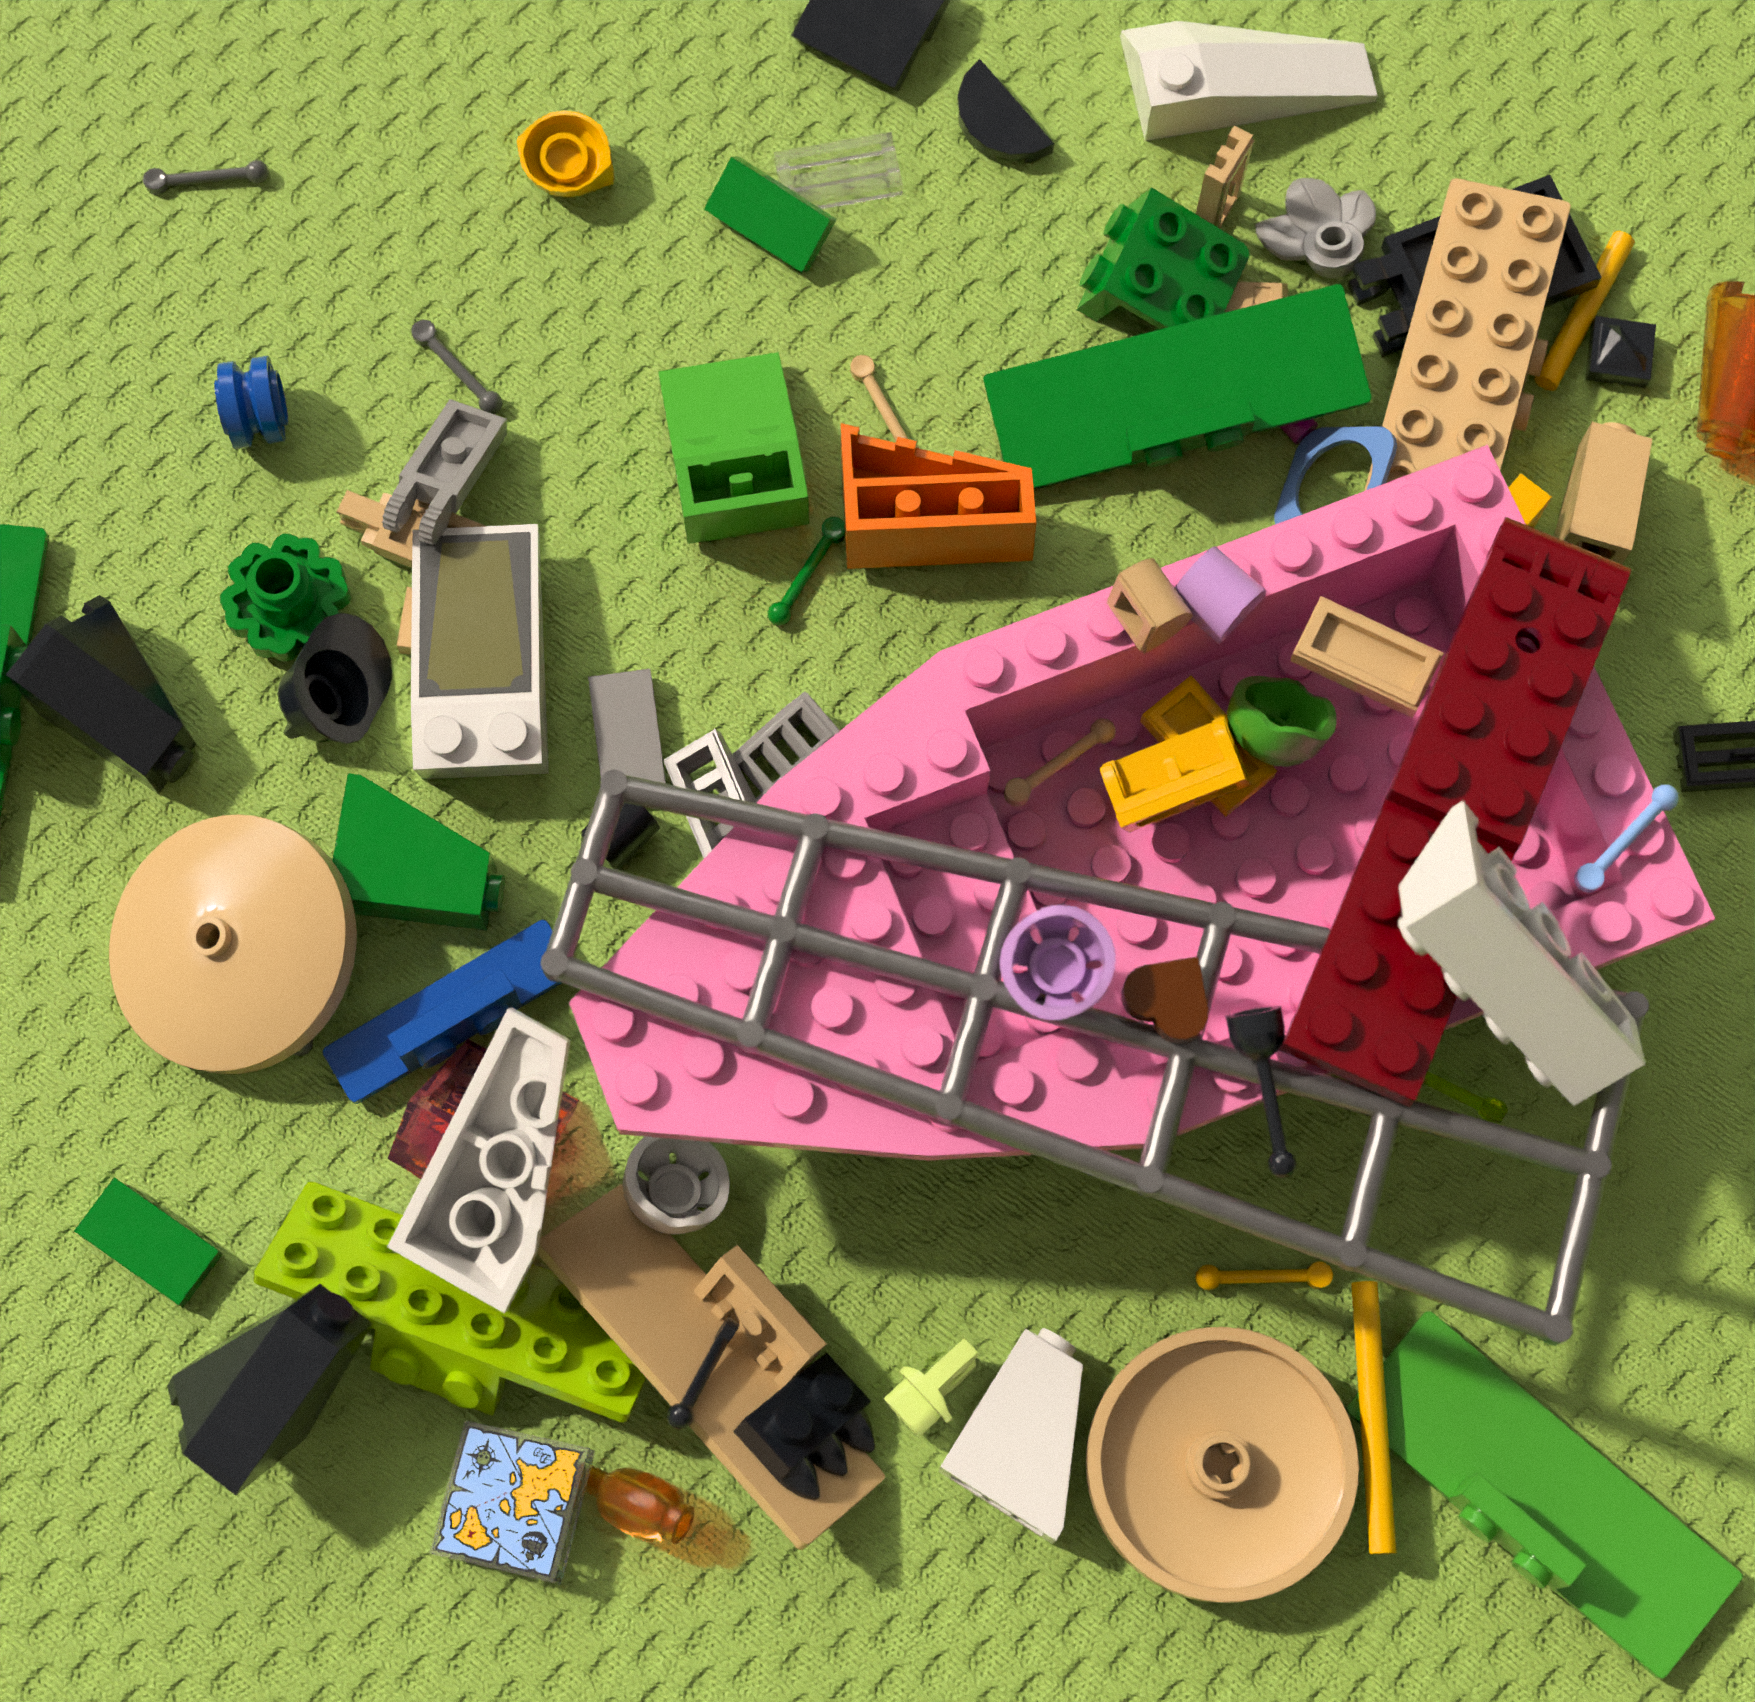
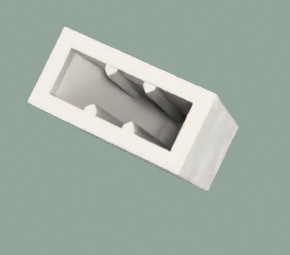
[939,1328,1083,1544]

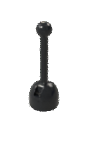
[1225,1006,1297,1178]

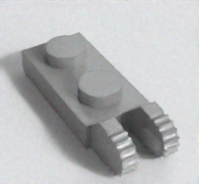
[382,399,507,545]

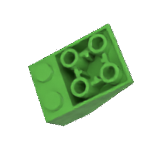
[658,352,809,544]

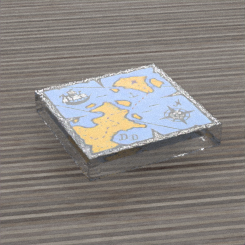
[429,1420,595,1585]

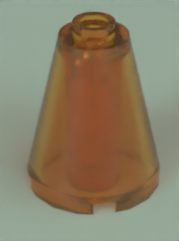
[1696,281,1755,461]

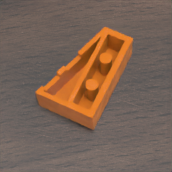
[841,423,1036,569]

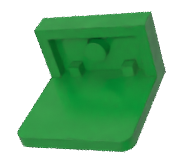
[1076,187,1250,329]

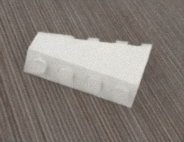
[1399,801,1645,1106]

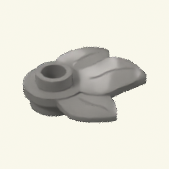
[1255,178,1376,278]

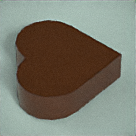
[1121,956,1208,1044]

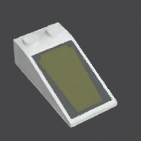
[411,524,549,779]

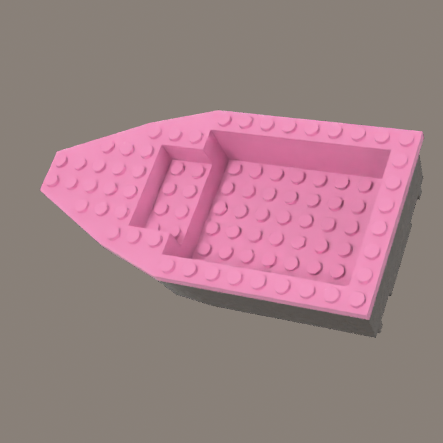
[569,445,1715,1160]

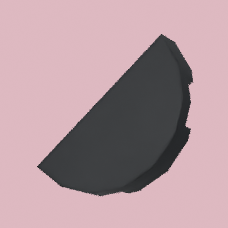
[957,59,1054,163]

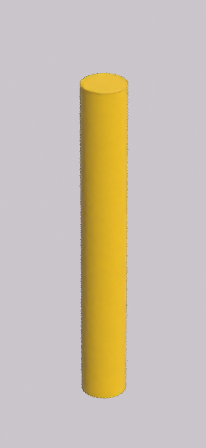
[1534,231,1635,391]

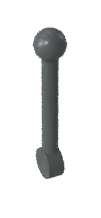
[143,160,269,195]
[411,319,503,414]

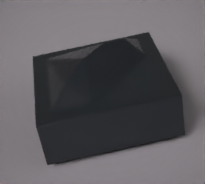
[1585,316,1656,389]

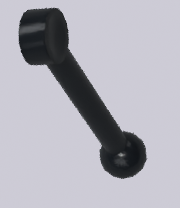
[667,1317,740,1430]

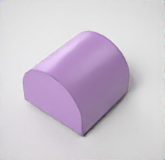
[1175,546,1266,644]

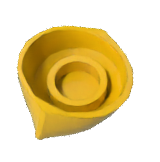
[517,110,614,198]

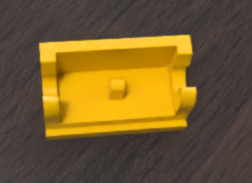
[1100,716,1251,833]

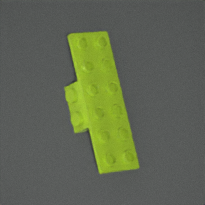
[253,1182,647,1423]

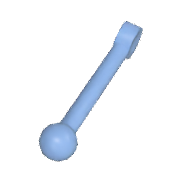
[1574,785,1679,893]

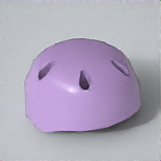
[1000,905,1116,1020]

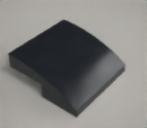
[791,0,950,92]

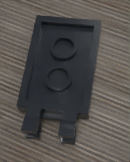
[1347,175,1602,357]

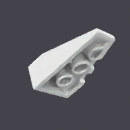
[1120,21,1377,141]
[387,1008,570,1313]

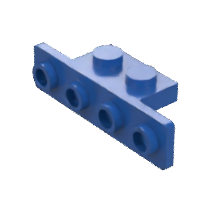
[323,920,562,1104]

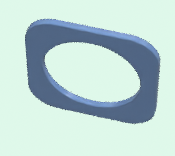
[1274,426,1397,525]

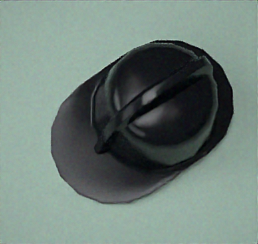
[277,613,392,745]

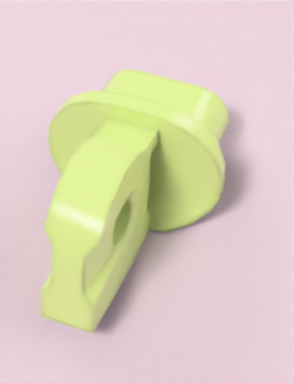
[883,1338,978,1438]

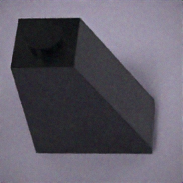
[6,595,196,794]
[167,1284,373,1496]

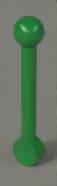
[767,516,845,626]

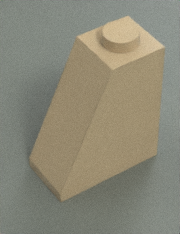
[1554,421,1652,564]

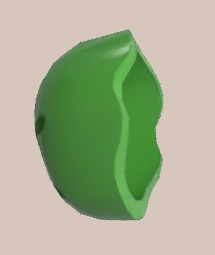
[1227,676,1337,767]

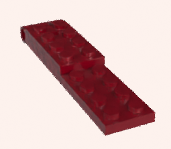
[1279,516,1631,1107]

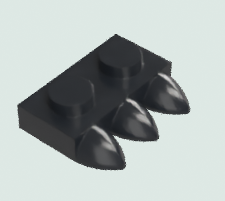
[733,1352,875,1500]

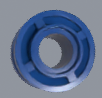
[214,355,288,449]

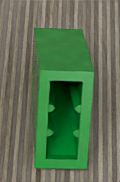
[332,773,505,931]

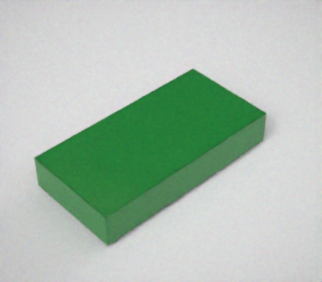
[703,156,837,272]
[74,1177,223,1308]

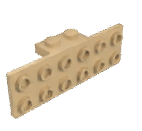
[1364,178,1571,491]
[537,1184,885,1550]

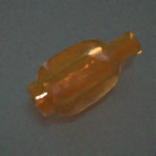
[575,1463,695,1544]

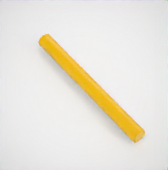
[1351,1281,1397,1555]

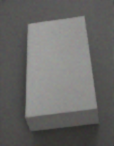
[588,669,666,784]

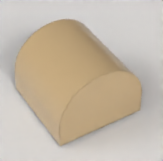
[1107,558,1193,654]

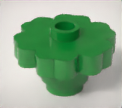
[220,533,351,662]

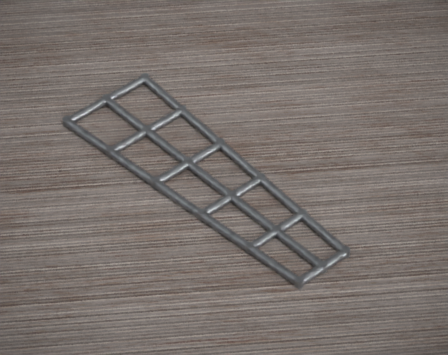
[541,770,1649,1346]

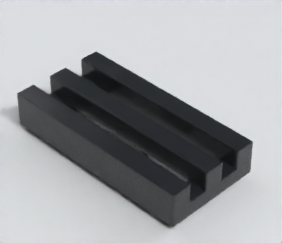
[1673,721,1755,792]

